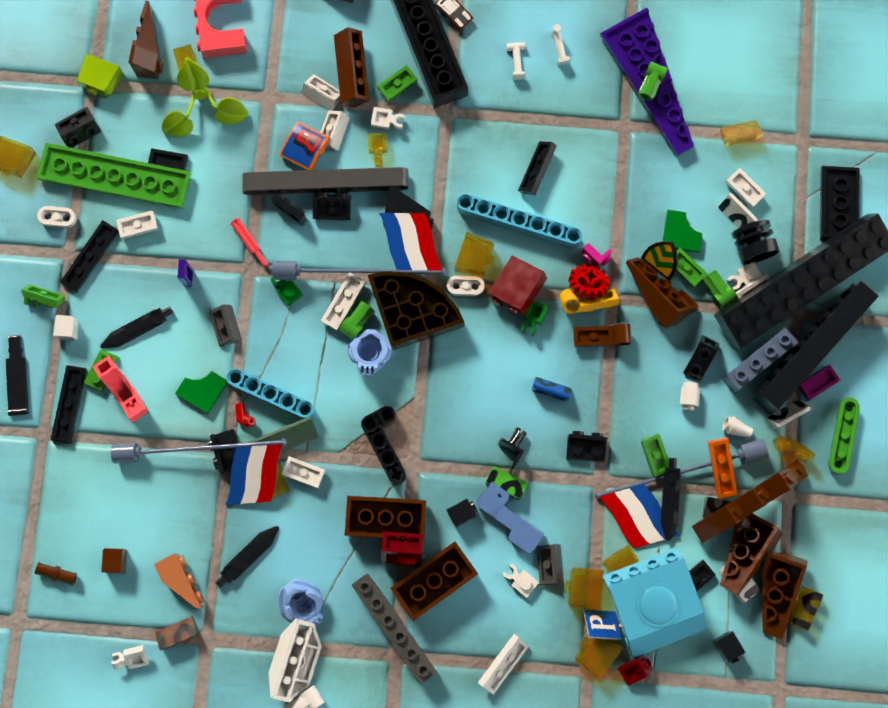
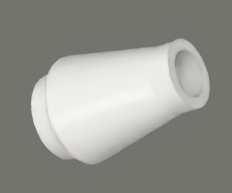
[722,416,753,439]

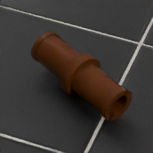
[35,562,77,585]

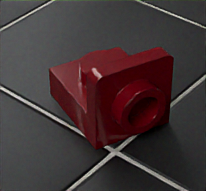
[618,654,652,686]

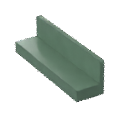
[247,417,319,453]

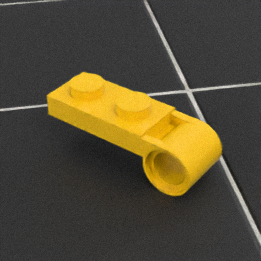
[559,289,619,314]

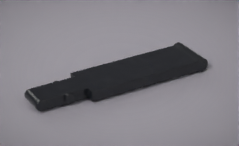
[6,335,29,416]

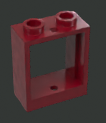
[381,532,423,566]

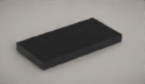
[820,166,860,240]

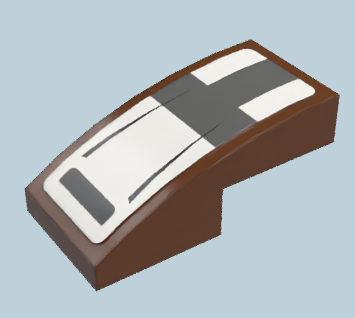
[434,0,473,31]

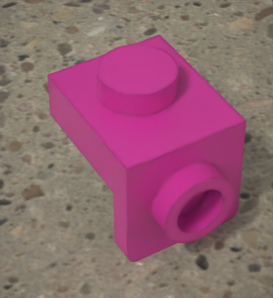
[581,243,612,267]

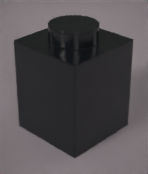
[446,499,478,528]
[712,631,746,664]

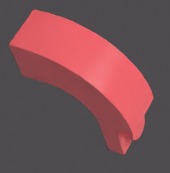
[93,355,149,423]

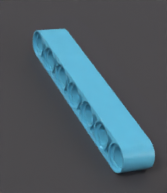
[457,194,582,249]

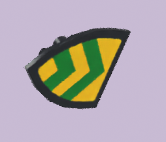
[641,241,678,282]

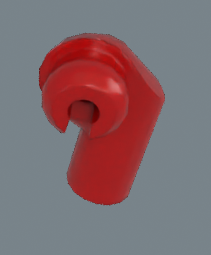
[235,403,256,428]

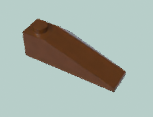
[129,1,163,79]
[626,257,699,329]
[720,513,783,596]
[762,551,808,639]

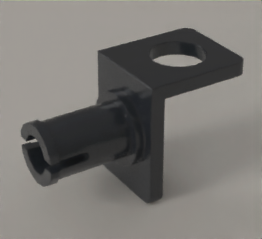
[498,428,527,474]

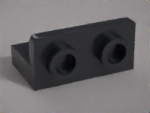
[54,107,101,148]
[313,191,352,221]
[208,429,238,473]
[566,431,608,462]

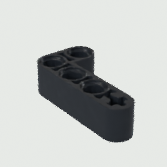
[361,406,406,486]

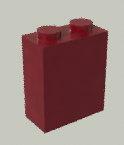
[488,255,547,316]

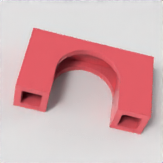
[193,0,248,58]

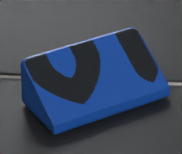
[531,377,572,402]

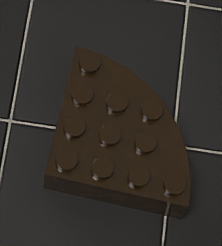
[368,271,465,351]

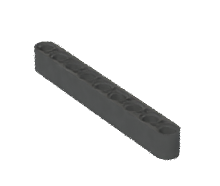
[242,167,409,195]

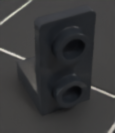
[683,335,719,382]

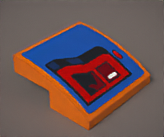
[279,122,330,170]

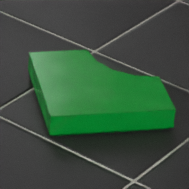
[662,210,702,253]
[175,371,228,414]

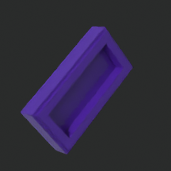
[177,259,193,287]

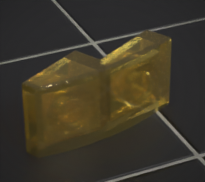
[772,436,816,462]

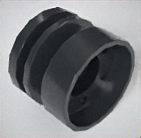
[731,220,780,265]

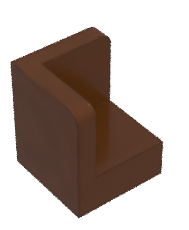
[101,548,127,573]

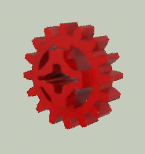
[568,263,610,300]

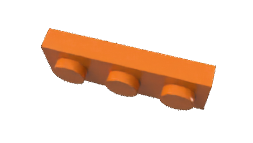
[707,437,738,499]

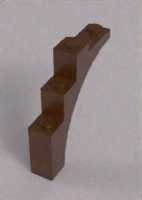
[692,459,808,543]

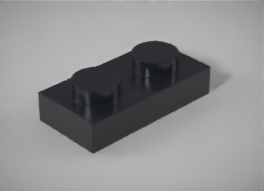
[271,193,307,226]

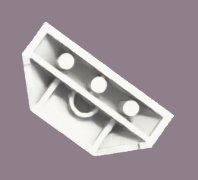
[268,618,322,703]

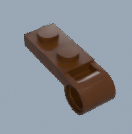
[573,324,631,347]

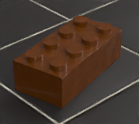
[345,496,427,541]
[390,542,478,621]

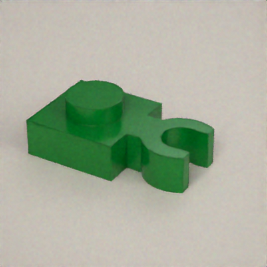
[271,278,303,307]
[521,301,549,336]

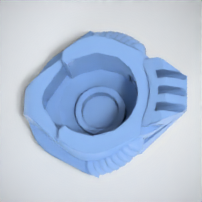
[348,329,392,377]
[278,579,323,626]

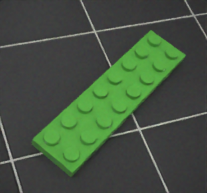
[36,143,192,209]

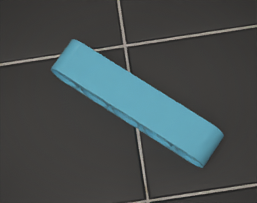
[226,369,315,419]

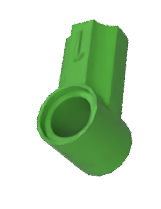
[638,61,668,101]
[702,270,738,310]
[339,301,375,340]

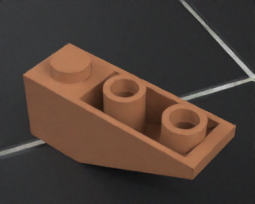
[154,553,204,609]

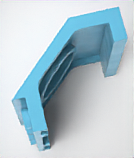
[603,548,707,658]

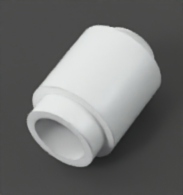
[679,382,700,411]

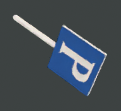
[583,609,623,640]

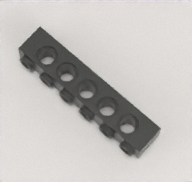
[352,573,437,684]

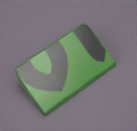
[485,466,528,500]

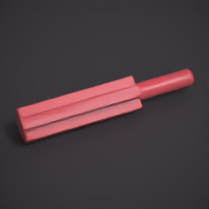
[230,218,269,268]

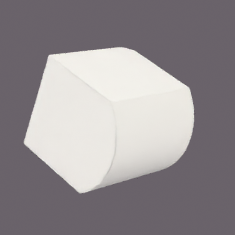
[53,315,79,340]

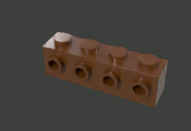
[334,27,369,108]

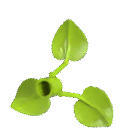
[162,58,249,137]

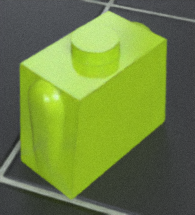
[77,54,124,98]

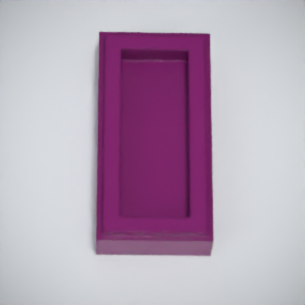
[798,365,841,401]

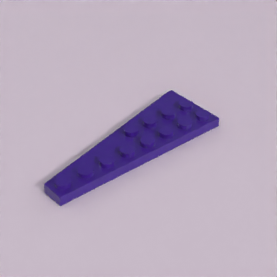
[600,8,694,157]

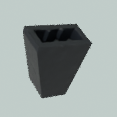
[383,186,434,230]

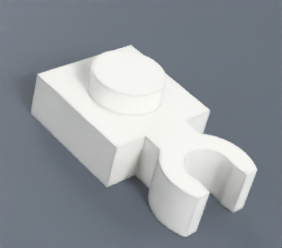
[371,107,405,130]
[726,262,762,291]
[503,564,539,598]

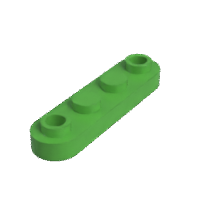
[828,398,860,474]

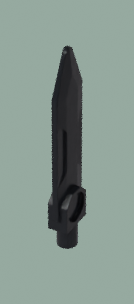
[100,307,174,349]
[661,458,681,541]
[215,526,279,588]

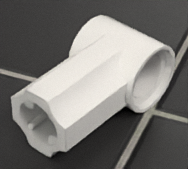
[282,685,325,708]

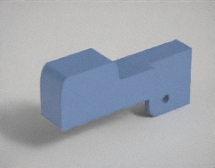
[476,482,544,553]

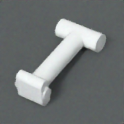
[551,24,570,66]
[506,43,525,80]

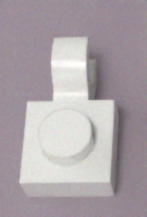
[111,645,149,670]

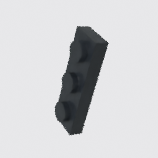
[518,141,557,195]

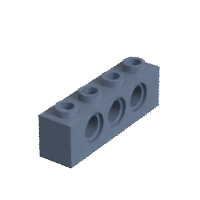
[722,327,798,393]

